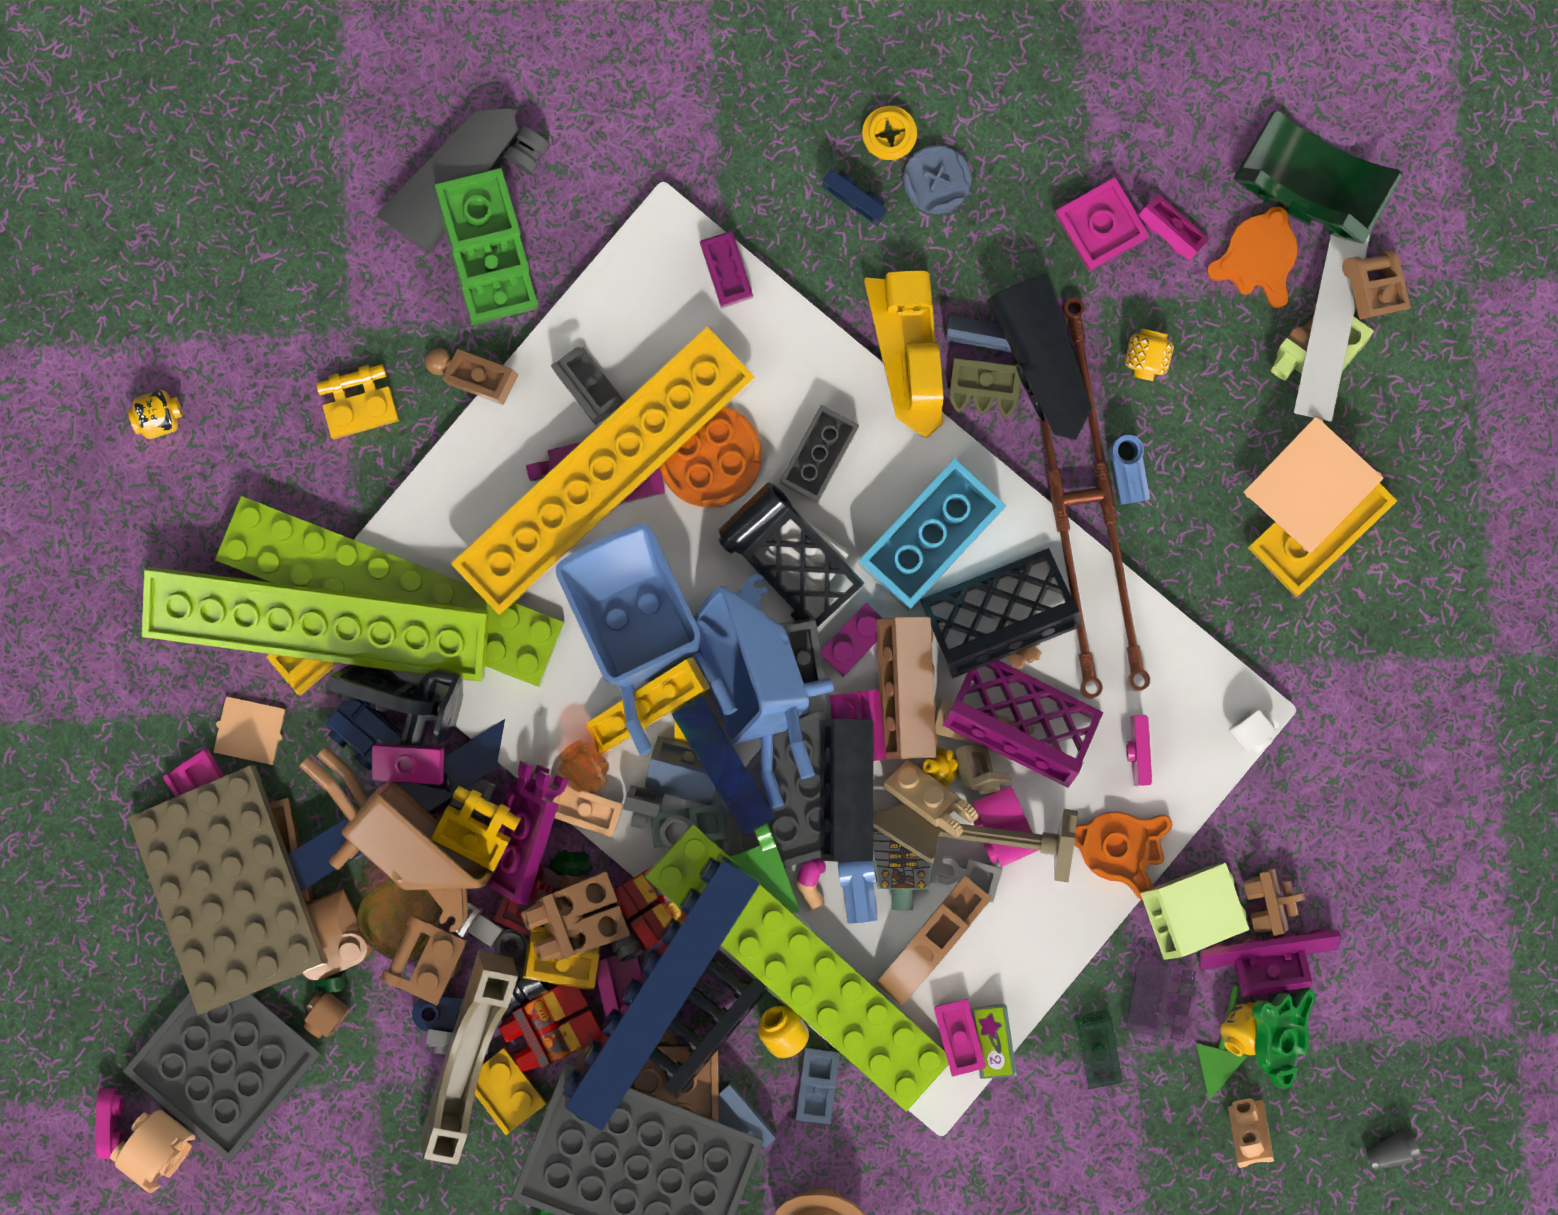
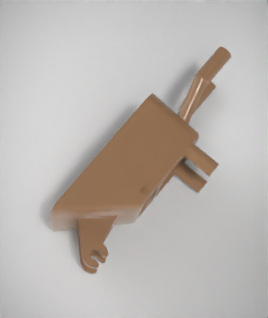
[299,746,493,932]

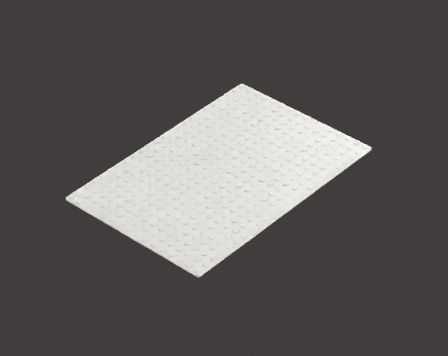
[354,182,1296,1136]

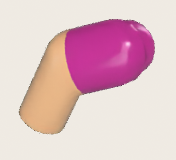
[796,857,826,911]

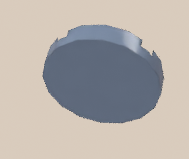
[903,145,972,214]

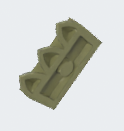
[949,358,1021,419]

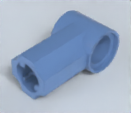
[1108,435,1150,505]
[838,860,877,924]

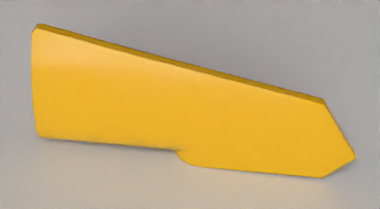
[864,271,943,439]

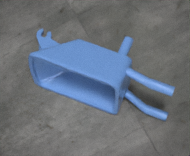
[555,524,738,756]
[694,574,833,809]

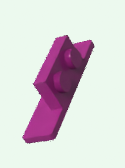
[1199,928,1341,997]

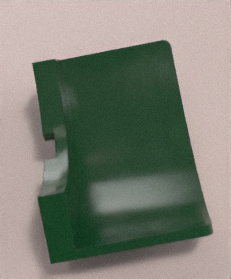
[1233,111,1403,244]

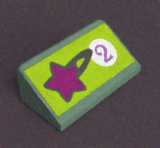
[970,1003,1017,1079]

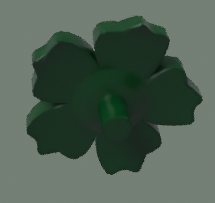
[550,850,593,877]

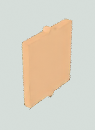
[213,696,286,765]

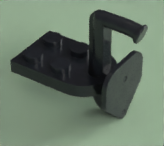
[327,665,463,793]

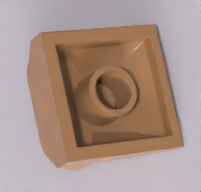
[303,888,373,980]

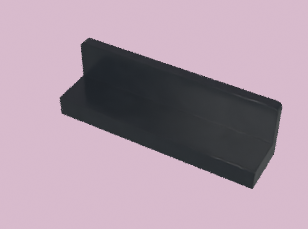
[821,719,874,862]

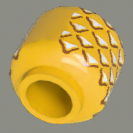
[1125,328,1174,381]

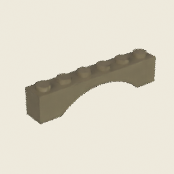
[420,951,518,1165]

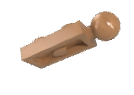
[425,348,518,405]

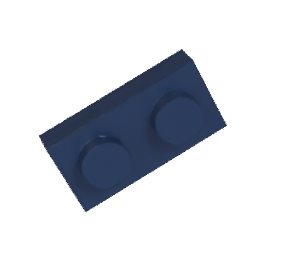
[822,169,887,227]

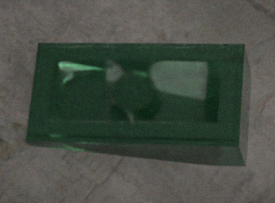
[1074,1009,1123,1089]

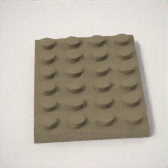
[128,765,327,1015]

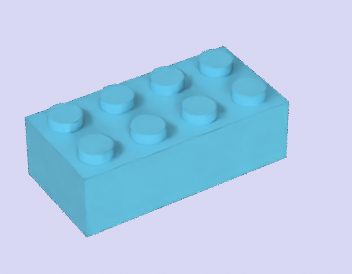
[858,458,1006,611]

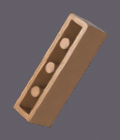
[876,617,938,759]

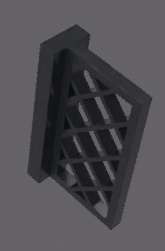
[920,548,1082,679]

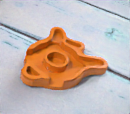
[1207,207,1298,308]
[1074,811,1173,900]

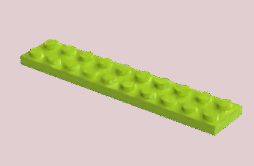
[215,496,565,687]
[142,567,489,682]
[645,823,949,1112]

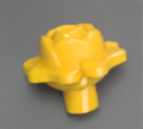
[923,748,959,788]

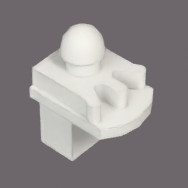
[450,903,504,947]

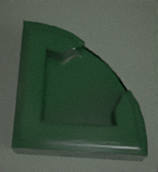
[311,971,347,993]

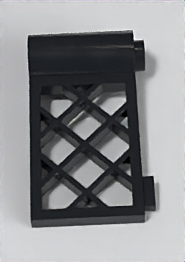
[718,482,865,627]

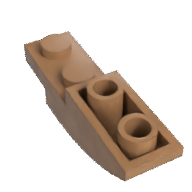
[875,875,992,1006]

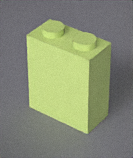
[1140,863,1250,960]

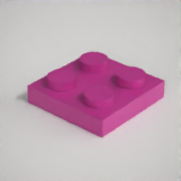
[1054,177,1150,272]

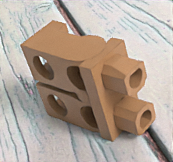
[521,871,630,962]

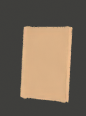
[1244,416,1383,553]

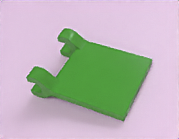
[712,820,800,913]

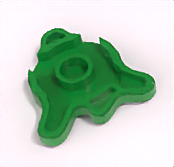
[1252,988,1315,1089]

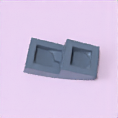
[795,1048,840,1126]

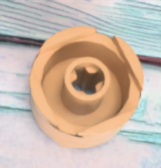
[110,1110,195,1193]

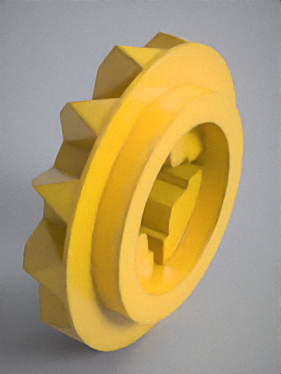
[862,106,917,161]

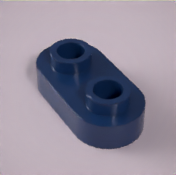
[412,996,464,1033]

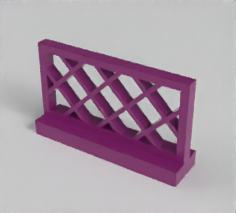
[942,660,1104,788]

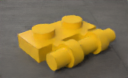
[316,364,399,440]
[431,786,521,872]

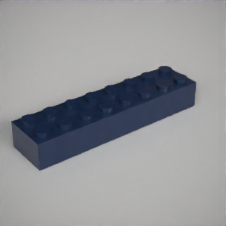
[563,853,760,1131]

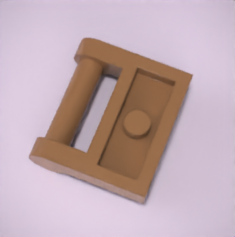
[1342,250,1411,320]
[380,914,468,1006]

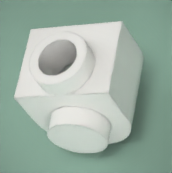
[1229,708,1279,754]

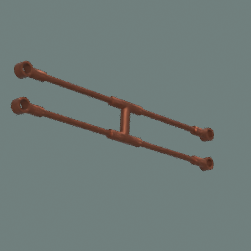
[1040,298,1150,699]

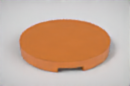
[659,407,762,508]

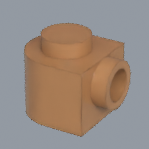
[303,992,351,1038]

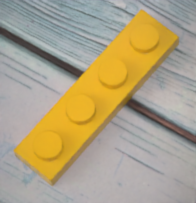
[584,657,710,755]

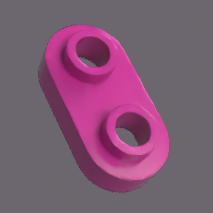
[96,1088,124,1159]

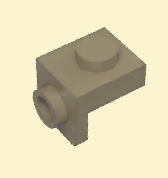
[955,745,1011,794]

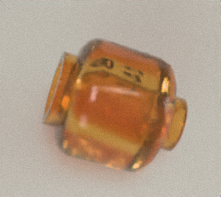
[557,740,610,793]

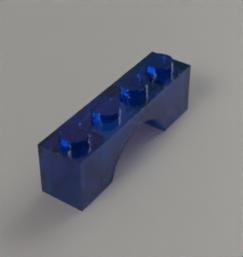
[671,693,775,836]

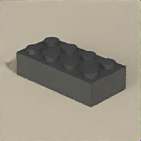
[780,405,859,504]

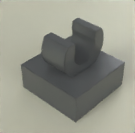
[623,785,664,829]

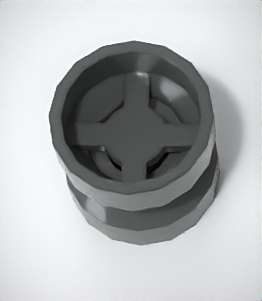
[503,126,550,174]

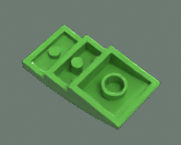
[434,168,538,326]

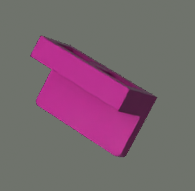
[596,955,642,1018]

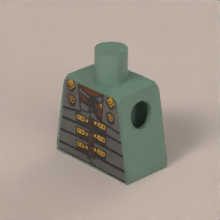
[873,832,933,910]

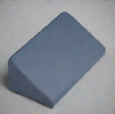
[945,315,1011,353]

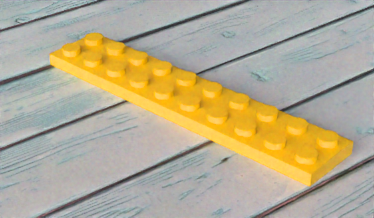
[451,326,755,616]

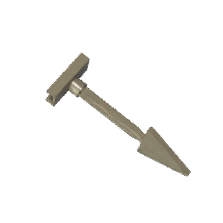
[873,804,1078,882]

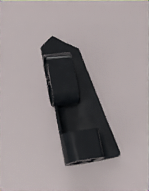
[987,273,1092,440]

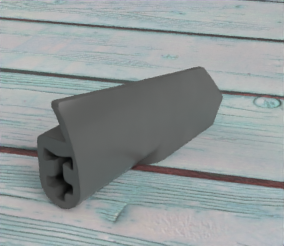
[377,108,518,254]

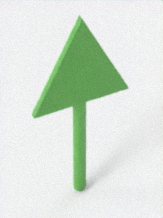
[1196,984,1247,1101]

